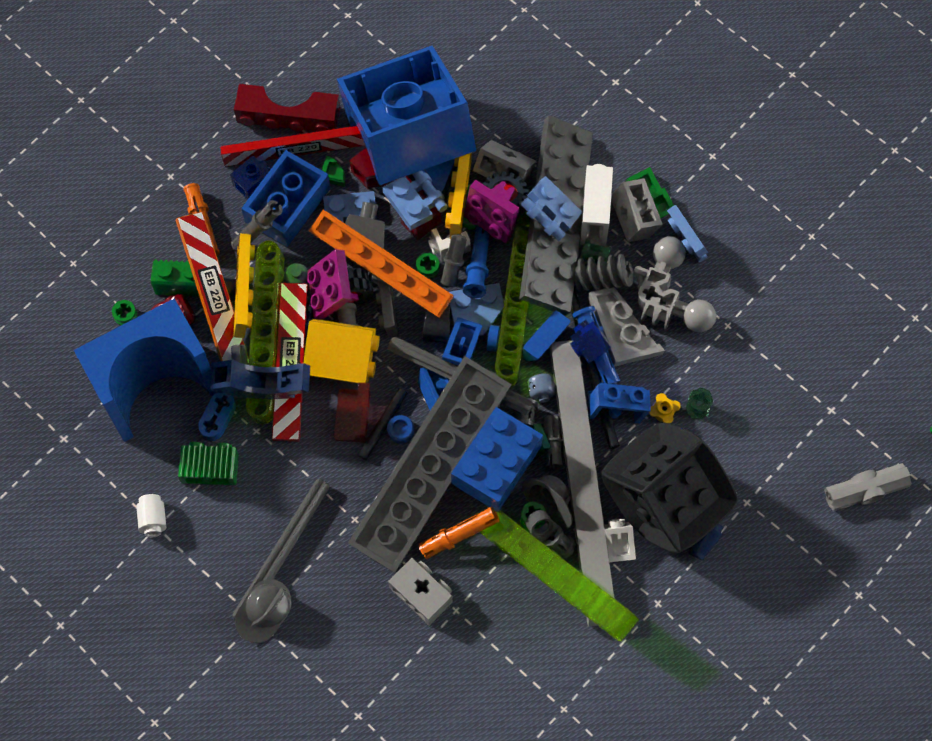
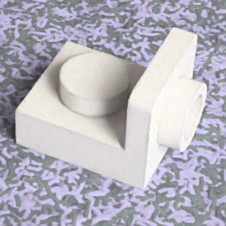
[429,228,470,262]
[604,519,636,562]

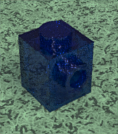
[230,156,271,200]
[570,320,612,363]

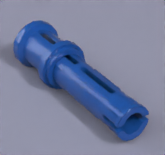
[463,226,490,298]
[572,306,621,384]

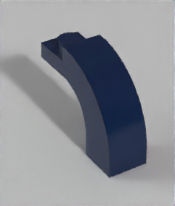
[210,360,310,399]

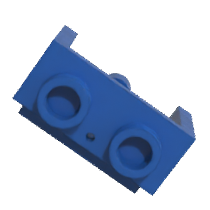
[588,383,651,424]

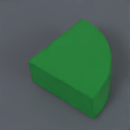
[322,156,346,187]

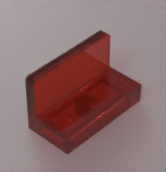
[334,382,371,443]

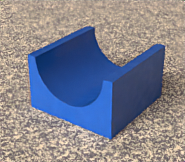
[337,45,476,185]
[74,298,217,442]

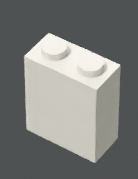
[580,164,613,247]

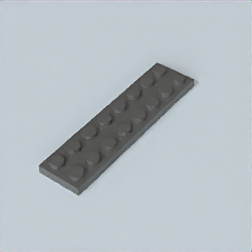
[519,115,593,316]
[348,356,512,573]

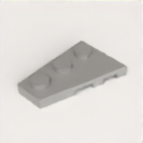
[588,287,665,367]

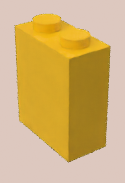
[303,319,380,384]

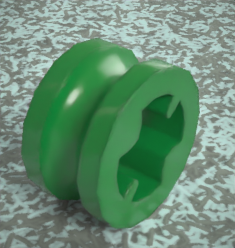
[416,253,440,279]
[112,300,138,326]

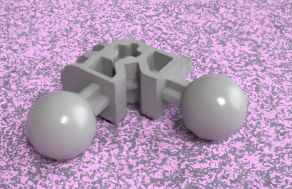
[634,236,717,333]

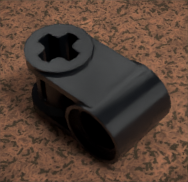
[423,303,451,343]

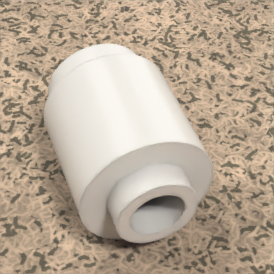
[136,494,166,537]

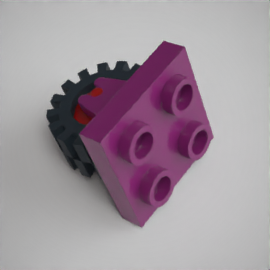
[464,172,529,243]
[307,249,374,320]

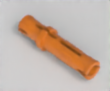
[183,183,220,256]
[419,506,500,559]

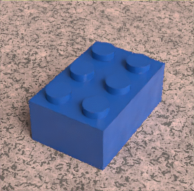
[241,150,331,247]
[451,407,543,512]

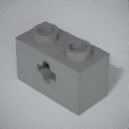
[473,140,536,184]
[611,178,663,242]
[388,558,452,626]

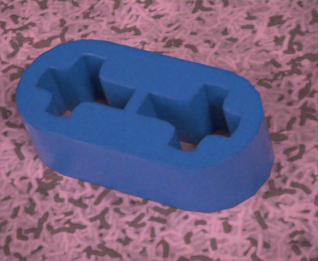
[198,392,236,441]

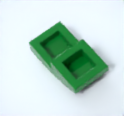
[626,167,674,219]

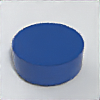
[487,325,501,352]
[387,415,414,444]

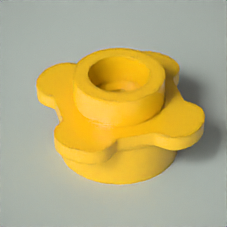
[649,393,680,423]

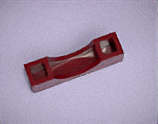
[234,84,340,132]
[349,148,441,240]

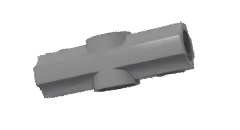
[824,463,912,511]

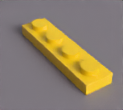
[445,152,472,239]
[234,233,255,338]

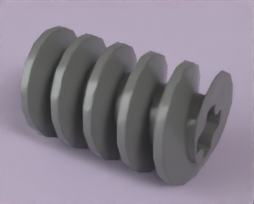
[575,254,634,292]

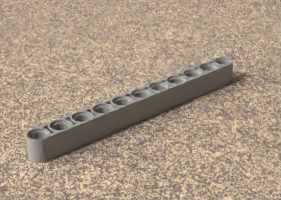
[550,340,617,627]

